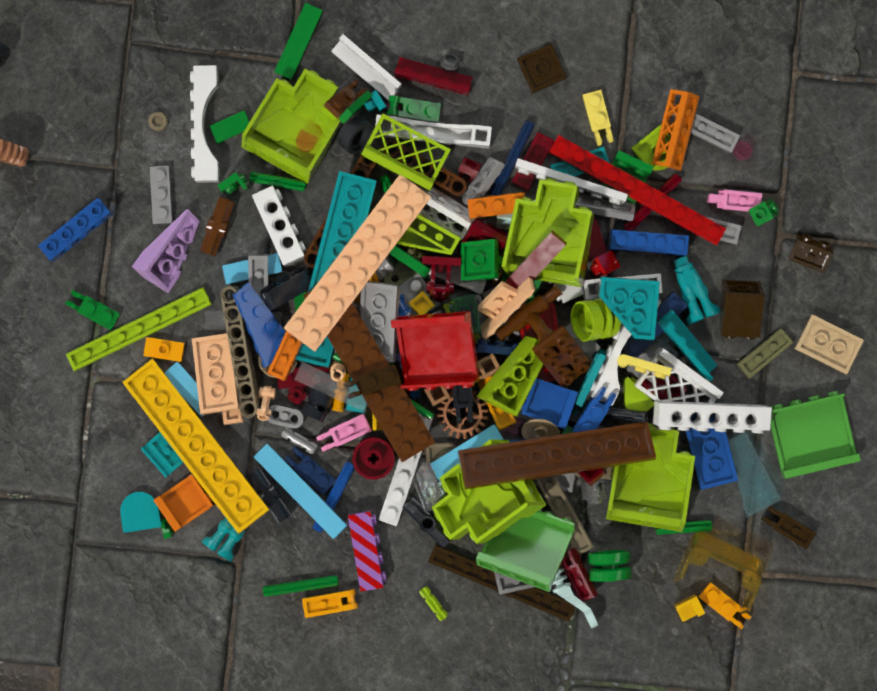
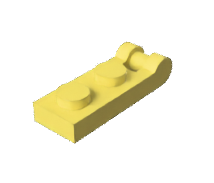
[617,354,672,379]

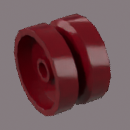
[352,437,395,480]

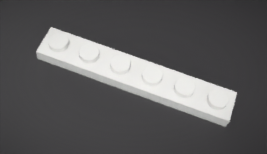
[515,159,628,205]
[379,413,433,526]

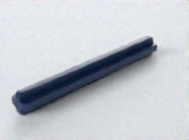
[488,120,534,196]

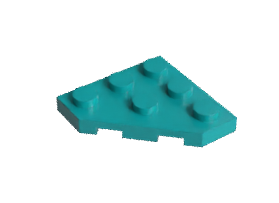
[599,277,660,340]

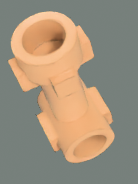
[256,386,276,421]

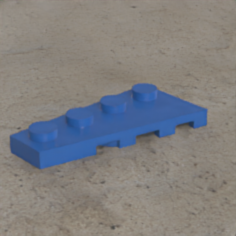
[232,283,285,368]

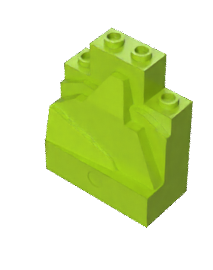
[241,69,342,184]
[502,178,594,288]
[606,423,695,532]
[432,439,546,544]

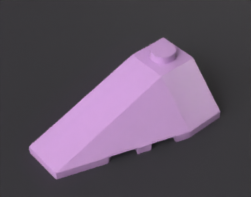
[132,209,200,293]

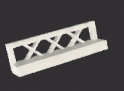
[331,34,402,101]
[410,181,475,240]

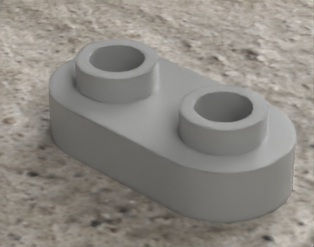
[268,405,304,428]

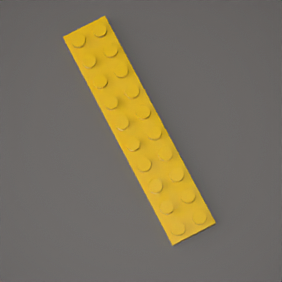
[122,359,270,534]

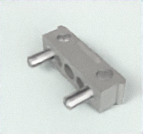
[627,331,679,383]

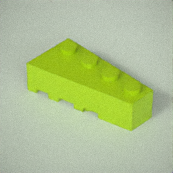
[477,336,543,416]

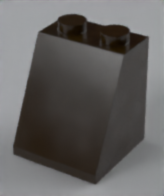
[720,279,765,340]

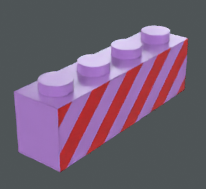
[348,510,387,592]

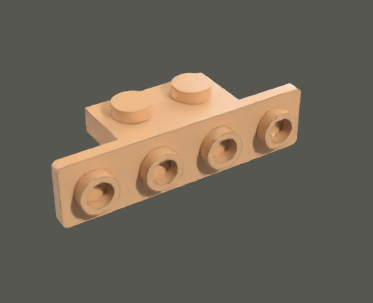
[477,277,535,340]

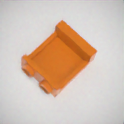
[153,474,215,532]

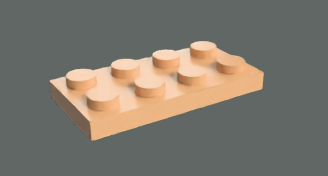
[192,333,239,415]

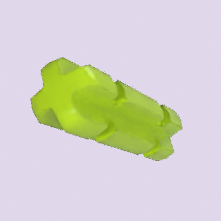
[419,586,448,621]

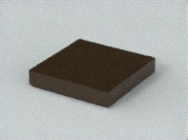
[517,43,567,94]

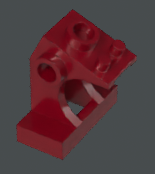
[422,256,461,302]

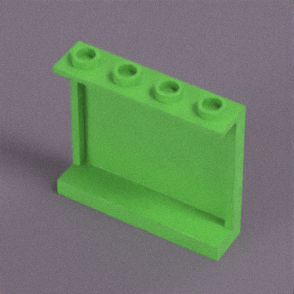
[770,391,861,479]
[476,511,575,592]

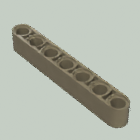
[221,286,261,418]

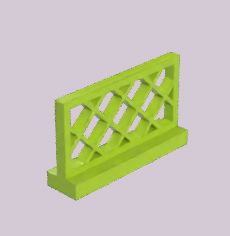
[361,113,451,191]

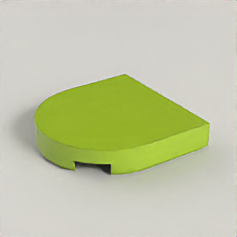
[631,125,671,171]

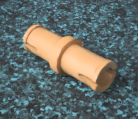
[330,361,346,382]

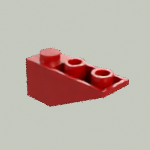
[589,250,621,279]

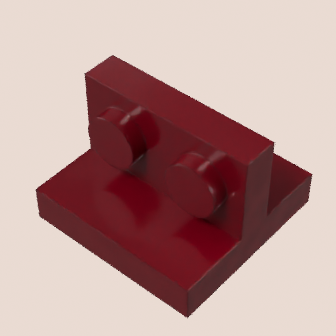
[460,218,508,255]

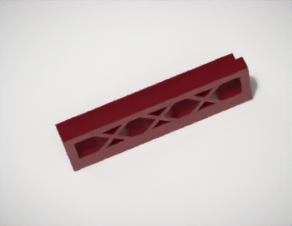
[394,57,473,96]

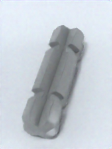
[281,427,317,454]

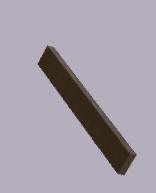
[428,544,575,622]

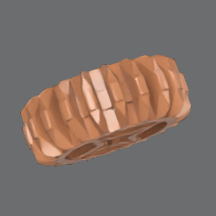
[0,139,29,167]
[437,390,488,439]

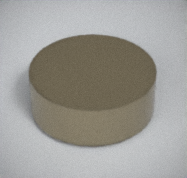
[148,112,168,132]

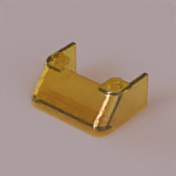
[673,531,763,614]

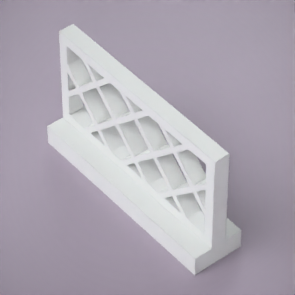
[634,347,724,429]

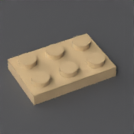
[794,314,864,375]

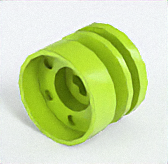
[571,298,621,342]

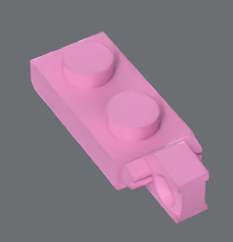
[707,190,762,212]

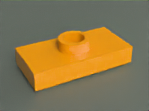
[143,337,185,362]

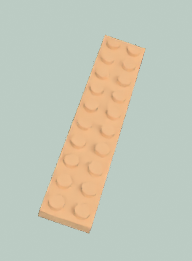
[284,175,431,352]

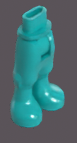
[673,256,721,325]
[201,517,246,562]

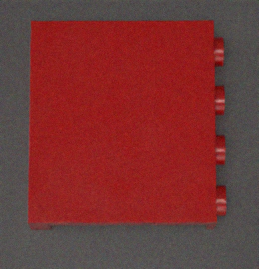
[391,311,480,391]

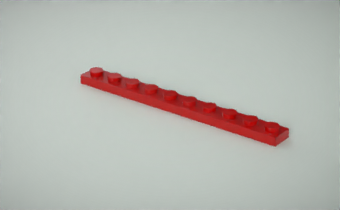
[549,135,726,246]

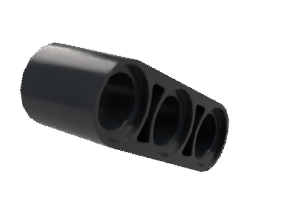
[260,266,312,310]

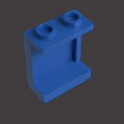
[521,378,578,429]

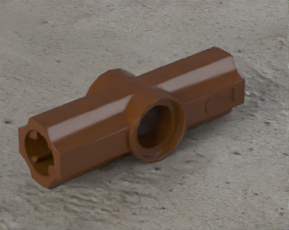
[200,197,235,257]

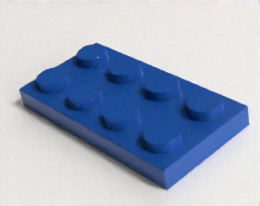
[685,412,738,490]

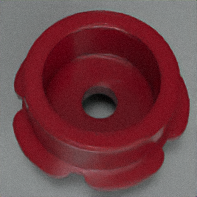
[288,387,307,404]

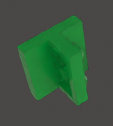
[461,239,503,282]

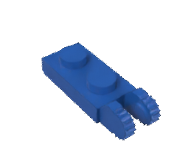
[572,386,616,432]

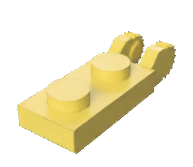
[582,90,613,146]

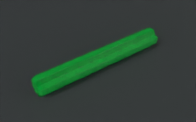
[263,575,339,597]

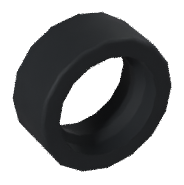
[338,116,374,154]

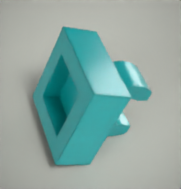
[365,90,387,113]

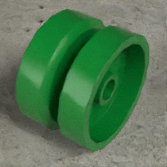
[588,550,632,582]

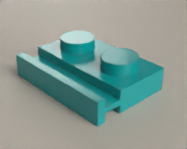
[141,432,184,478]

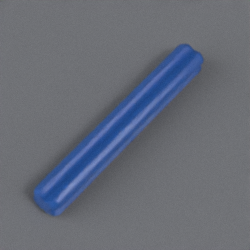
[313,462,355,532]

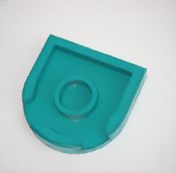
[120,492,161,533]

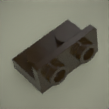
[788,234,833,273]

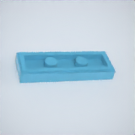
[222,253,283,285]
[164,361,205,417]

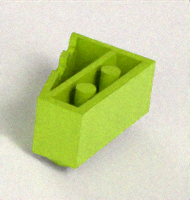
[396,215,461,256]

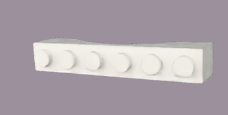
[190,65,220,183]
[375,115,492,149]
[590,298,661,406]

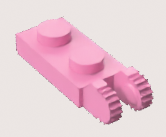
[316,414,372,452]

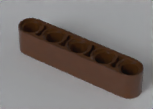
[382,140,466,197]

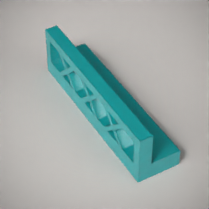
[657,310,718,382]

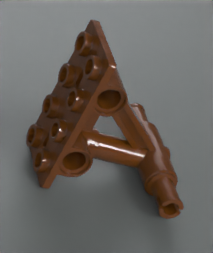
[495,284,592,388]

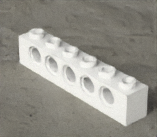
[653,401,772,433]

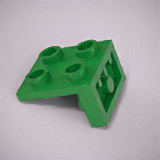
[602,150,654,203]

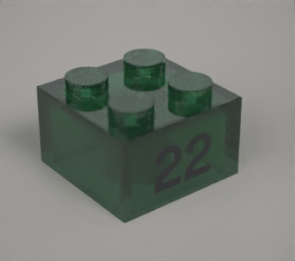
[448,294,482,335]

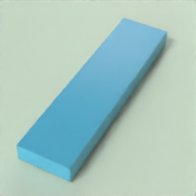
[429,424,504,481]

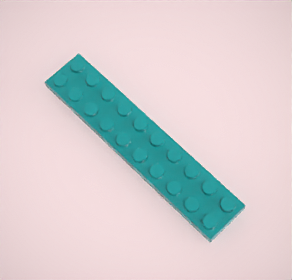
[296,171,377,368]

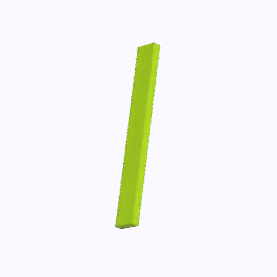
[66,287,212,371]

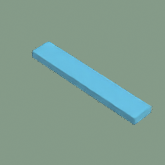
[254,444,348,539]

